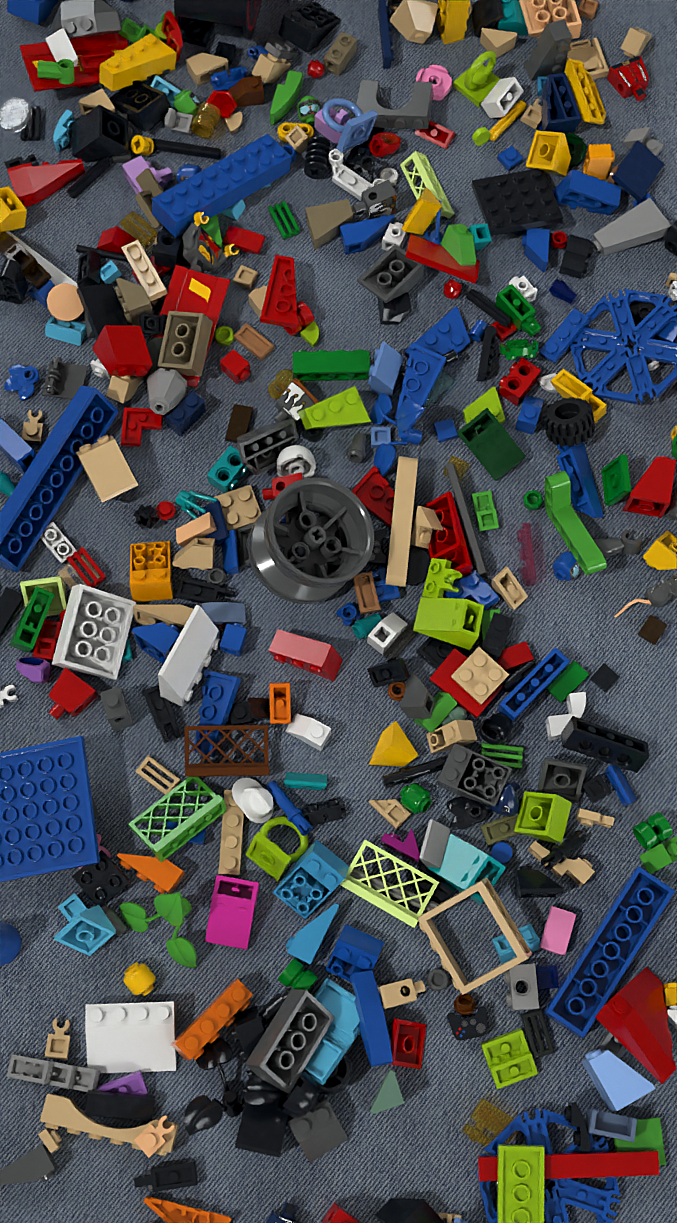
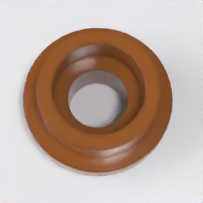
[388,681,406,701]

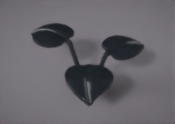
[185,1038,286,1136]

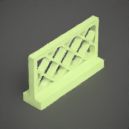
[339,840,439,928]

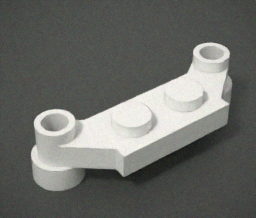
[329,149,385,201]

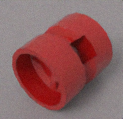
[282,300,314,336]

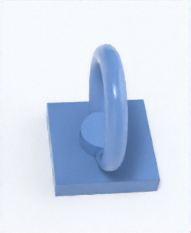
[322,98,378,153]

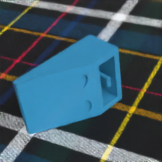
[273,840,349,919]

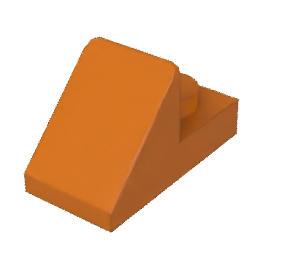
[269,682,291,724]

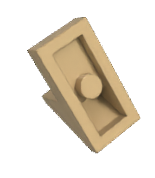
[410,506,444,549]
[492,567,528,610]

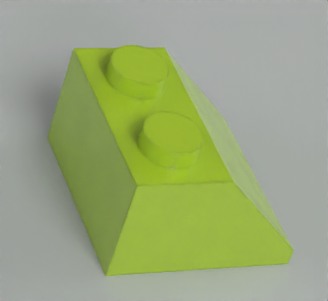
[514,791,572,843]

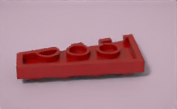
[260,255,298,329]

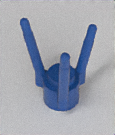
[424,200,451,246]

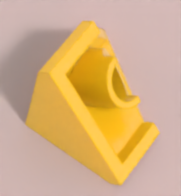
[369,721,419,767]

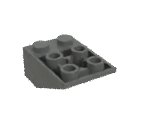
[437,743,512,807]

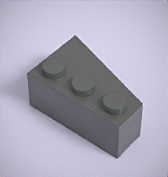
[523,19,572,81]

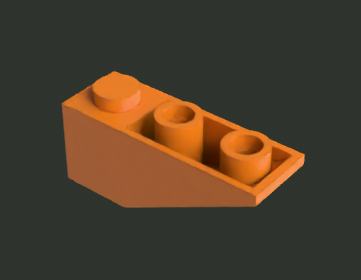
[117,853,185,894]

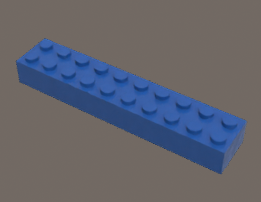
[0,385,119,573]

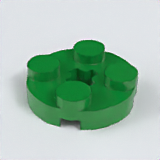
[500,339,539,360]

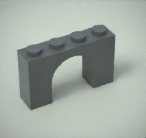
[355,80,434,129]

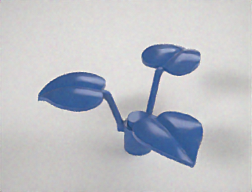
[370,393,425,478]

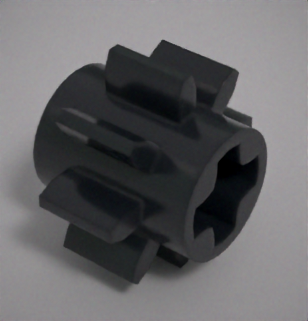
[133,505,159,529]

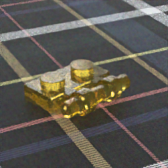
[462,1098,515,1147]

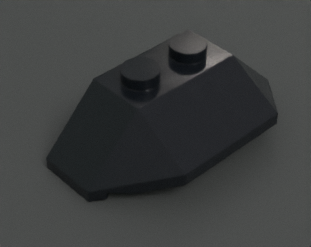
[375,1198,445,1223]

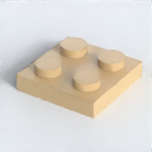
[214,484,261,532]
[451,647,509,705]

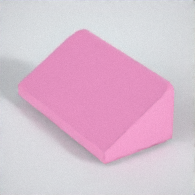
[539,906,576,955]

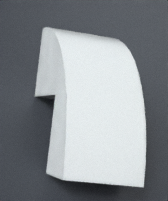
[545,692,586,741]

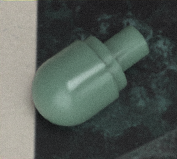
[440,706,467,726]

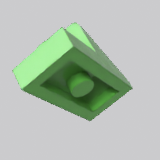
[639,836,677,874]

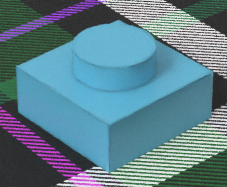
[100,260,122,284]
[58,893,88,922]

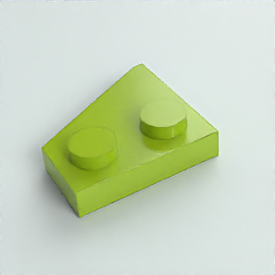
[462,386,505,424]

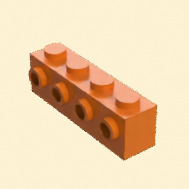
[171,979,253,1061]

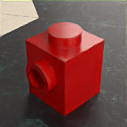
[220,349,250,384]

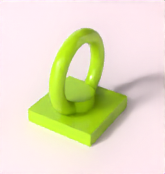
[453,50,500,108]
[246,816,309,882]

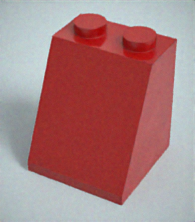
[92,325,153,377]
[623,456,676,518]

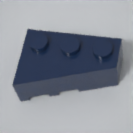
[542,73,582,133]

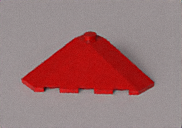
[595,967,676,1084]

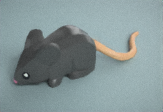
[614,575,677,618]

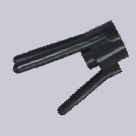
[351,155,380,184]

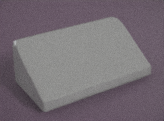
[419,819,450,868]

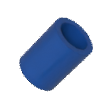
[469,320,488,342]

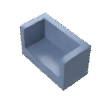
[585,1108,637,1142]

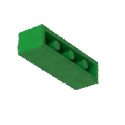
[293,349,370,381]

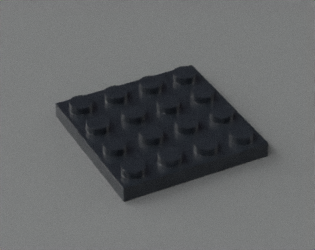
[472,168,563,236]

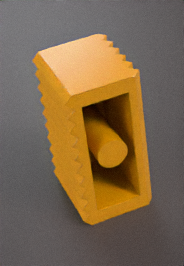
[583,143,615,180]

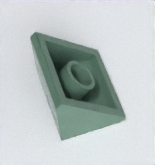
[369,1069,404,1114]

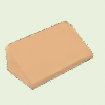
[176,512,217,547]

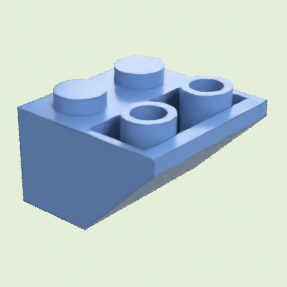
[368,342,403,398]

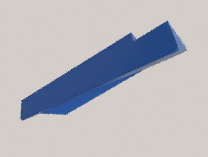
[556,442,604,519]

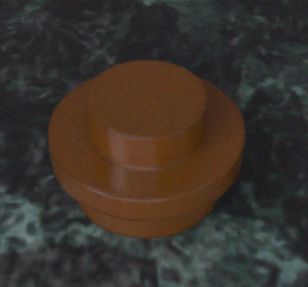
[454,994,476,1014]

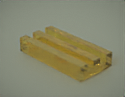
[120,211,158,248]

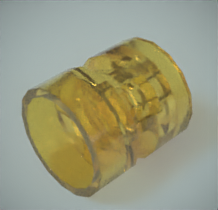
[190,103,221,139]

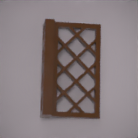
[184,725,269,777]

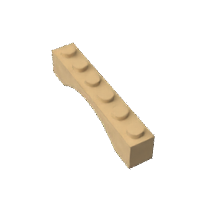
[40,1093,179,1156]

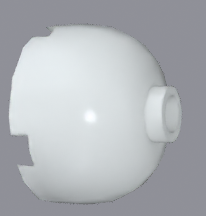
[277,445,316,479]

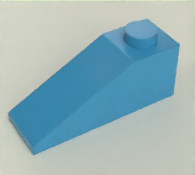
[285,903,339,966]

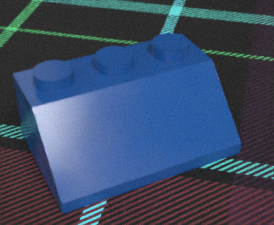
[132,623,180,664]

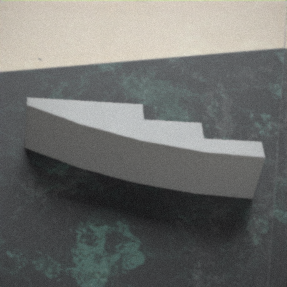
[7,1054,100,1092]

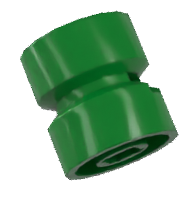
[632,812,673,851]
[277,958,318,991]

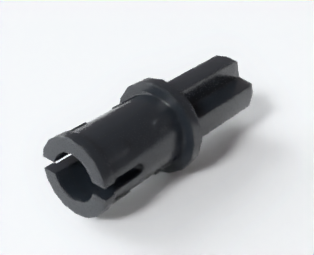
[500,661,536,693]

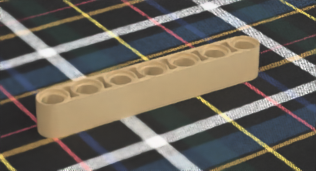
[385,456,418,587]

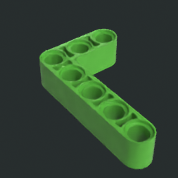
[545,470,607,576]

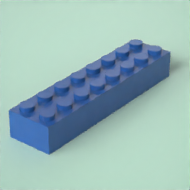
[152,134,291,238]
[543,866,675,1038]

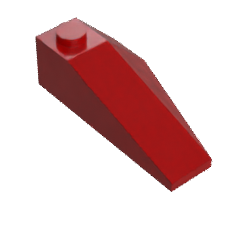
[7,159,86,207]

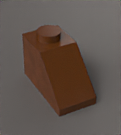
[227,75,264,107]

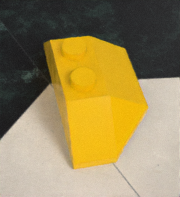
[564,59,606,125]

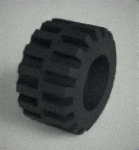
[543,397,595,446]

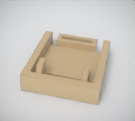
[566,38,609,80]

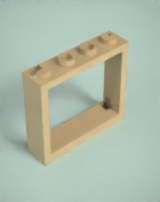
[418,877,532,995]

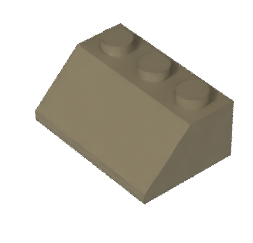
[157,311,213,377]

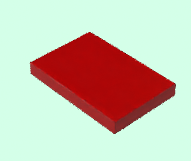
[429,648,503,718]

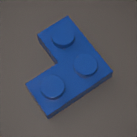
[443,571,499,611]

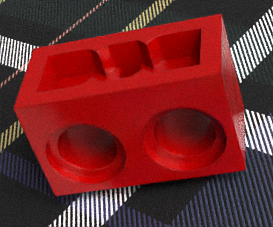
[498,358,541,406]

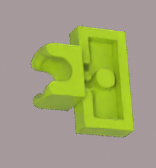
[422,558,463,598]

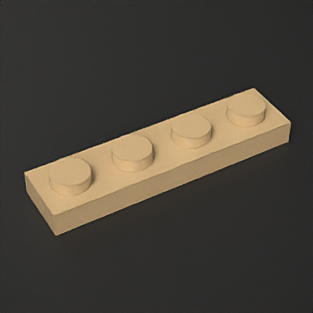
[121,240,168,302]
[218,790,244,876]

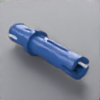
[265,780,313,836]

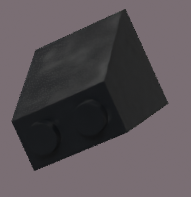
[72,105,129,163]
[234,1095,289,1158]

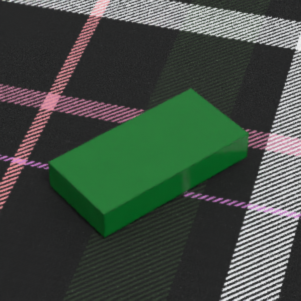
[546,660,589,704]

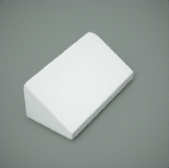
[46,28,78,67]

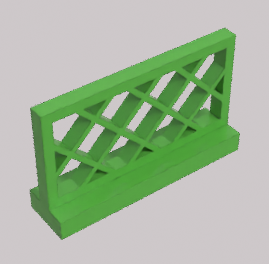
[128,777,227,862]

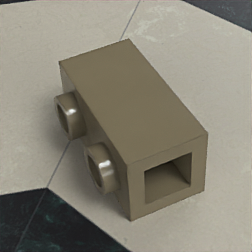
[324,32,357,76]

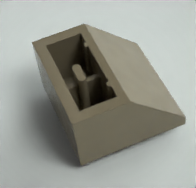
[115,278,153,326]

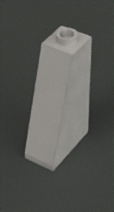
[592,198,671,256]

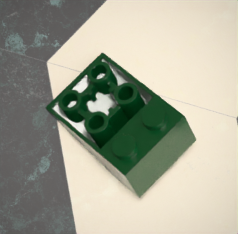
[456,408,526,481]

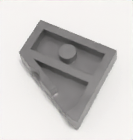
[264,34,298,60]

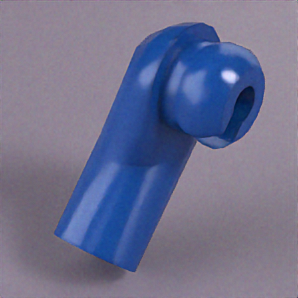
[247,46,269,59]

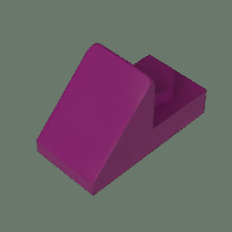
[380,828,420,863]

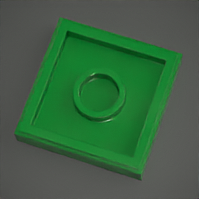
[601,454,631,506]

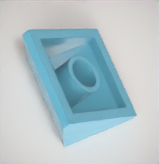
[54,905,116,956]

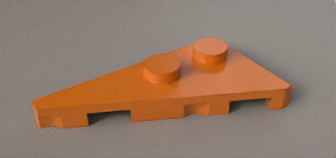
[143,1196,232,1223]

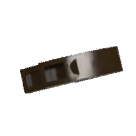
[0,231,52,290]

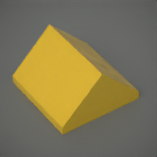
[401,187,442,235]

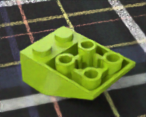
[413,597,484,650]

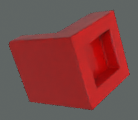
[205,90,238,118]

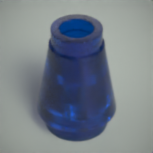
[548,278,577,304]

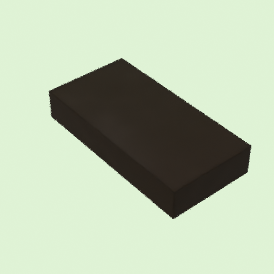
[225,404,253,443]

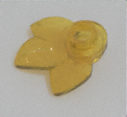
[268,369,305,399]

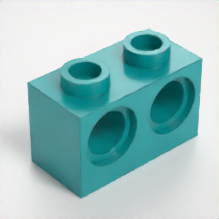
[207,445,249,493]

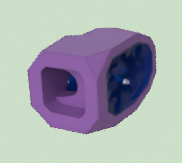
[16,657,51,684]

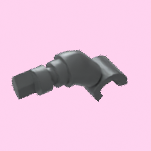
[594,529,643,558]

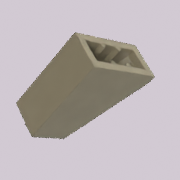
[305,199,356,250]

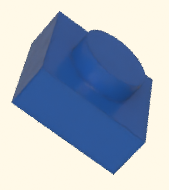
[497,146,523,172]

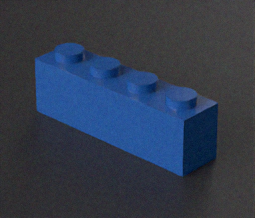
[497,647,570,723]

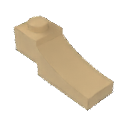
[527,841,595,887]

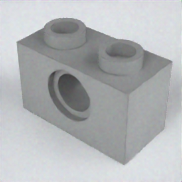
[504,964,539,1011]

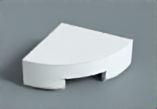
[537,373,558,393]

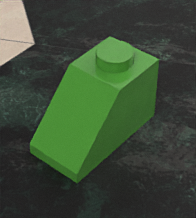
[441,223,476,266]

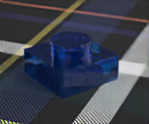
[536,966,559,989]

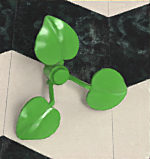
[119,892,198,968]

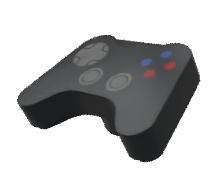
[367,529,388,566]
[447,1006,487,1041]

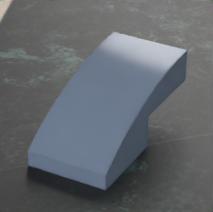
[201,602,246,625]

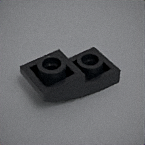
[139,313,168,336]
[564,1101,590,1151]

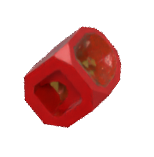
[369,132,401,157]

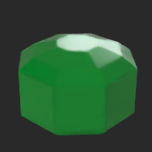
[523,490,543,511]

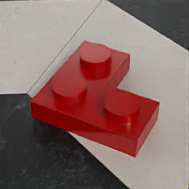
[121,407,163,447]

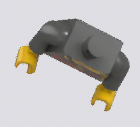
[182,212,239,273]

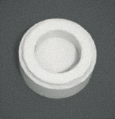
[380,168,398,186]

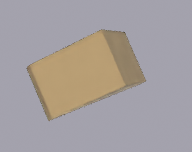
[480,28,517,59]
[79,89,116,115]

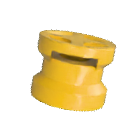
[131,135,154,156]

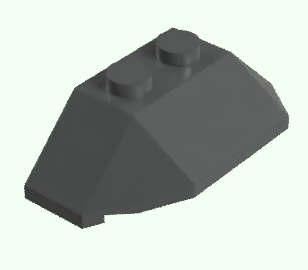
[51,0,122,39]
[237,419,299,475]

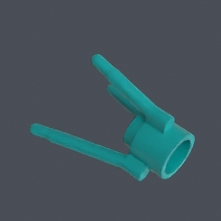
[176,490,218,519]

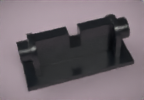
[302,798,347,826]

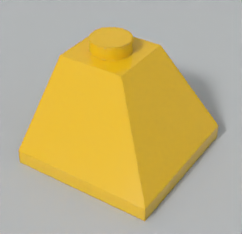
[525,130,571,176]
[643,530,677,570]

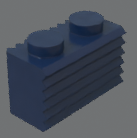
[165,391,206,436]

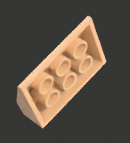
[519,0,582,39]

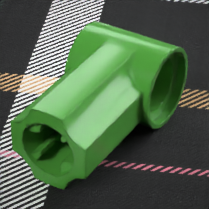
[37,59,75,84]

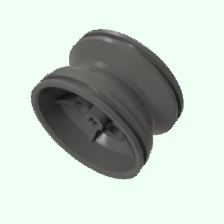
[248,478,374,604]

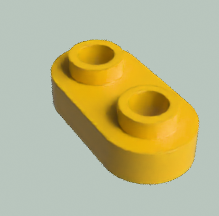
[278,122,314,142]

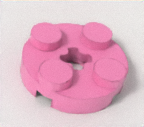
[416,65,452,101]

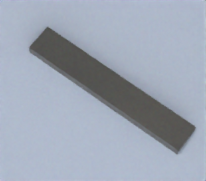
[446,462,490,578]

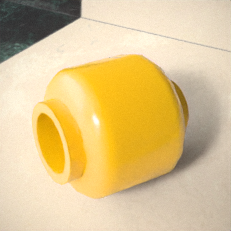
[123,962,156,996]

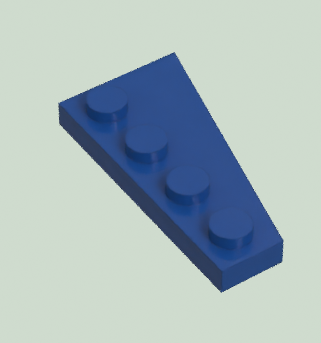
[395,343,447,428]
[194,670,241,758]

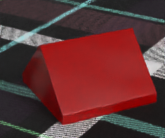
[387,1019,426,1069]

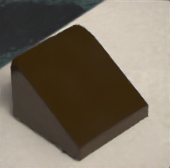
[638,615,667,645]

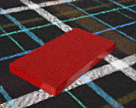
[405,234,480,283]

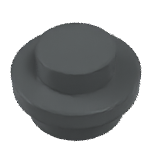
[206,568,226,587]

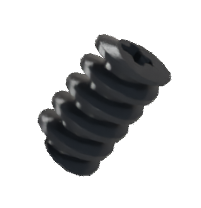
[304,137,331,179]

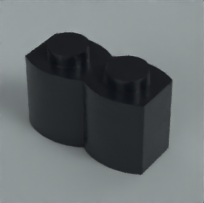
[559,234,594,279]

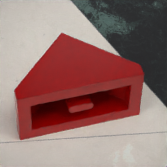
[97,226,137,254]

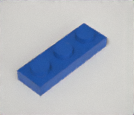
[539,308,590,365]

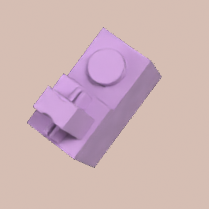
[315,108,351,145]
[122,155,173,194]

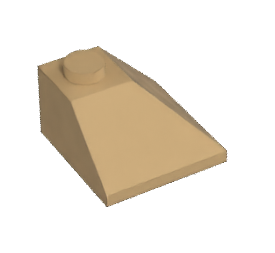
[390,0,438,44]

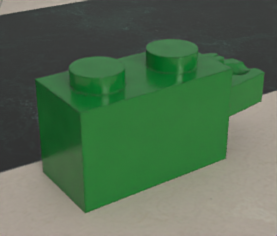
[495,284,541,337]

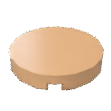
[47,283,84,322]

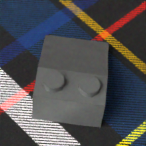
[357,244,423,303]

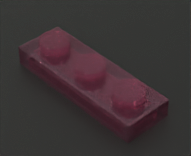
[517,523,536,586]

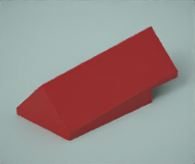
[423,491,472,578]

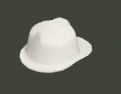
[232,778,274,823]

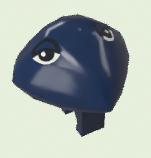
[488,781,521,817]

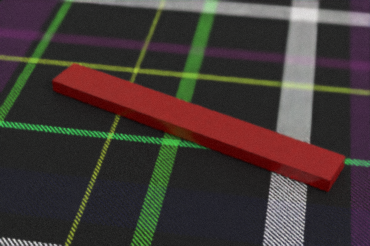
[477,1150,660,1181]

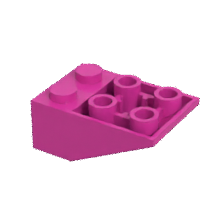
[205,875,260,950]

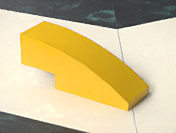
[550,369,607,424]

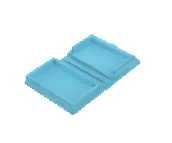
[304,978,360,1085]

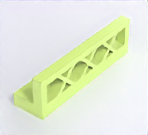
[400,151,454,225]

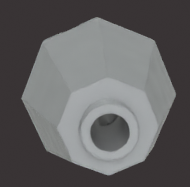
[147,368,187,415]

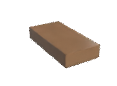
[234,323,275,361]
[352,571,380,615]

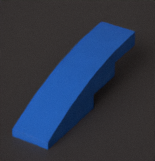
[350,970,393,1067]

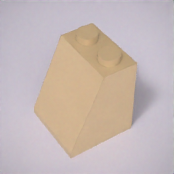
[76,435,138,503]

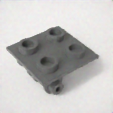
[42,357,88,400]

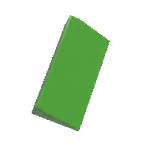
[414,692,457,733]

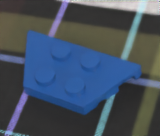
[404,307,470,368]

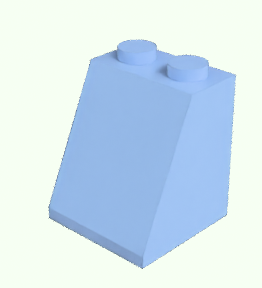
[581,1048,655,1111]

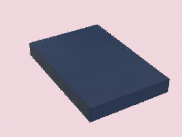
[611,140,664,202]

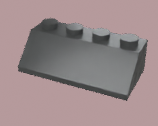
[245,989,335,1093]

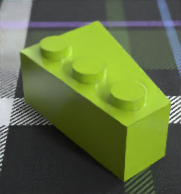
[298,386,371,430]

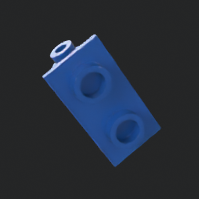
[210,66,247,91]

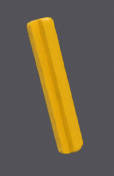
[489,100,526,141]

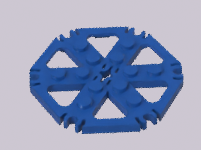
[570,289,677,404]
[476,1108,621,1223]

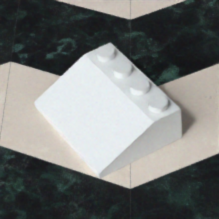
[52,584,136,680]
[158,604,221,706]
[85,1002,177,1073]

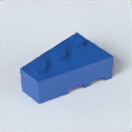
[554,169,621,215]

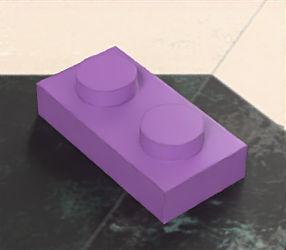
[98,1070,148,1095]

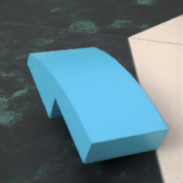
[53,109,75,152]

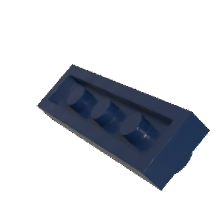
[378,0,394,69]

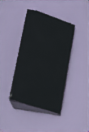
[77,249,101,287]
[409,863,456,904]

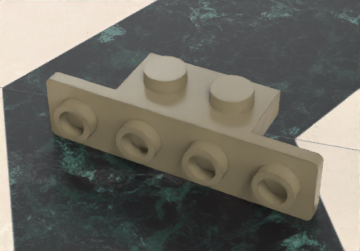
[135,168,164,229]

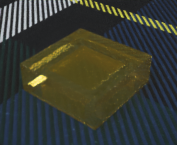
[443,456,469,480]

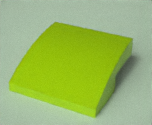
[480,1028,538,1089]

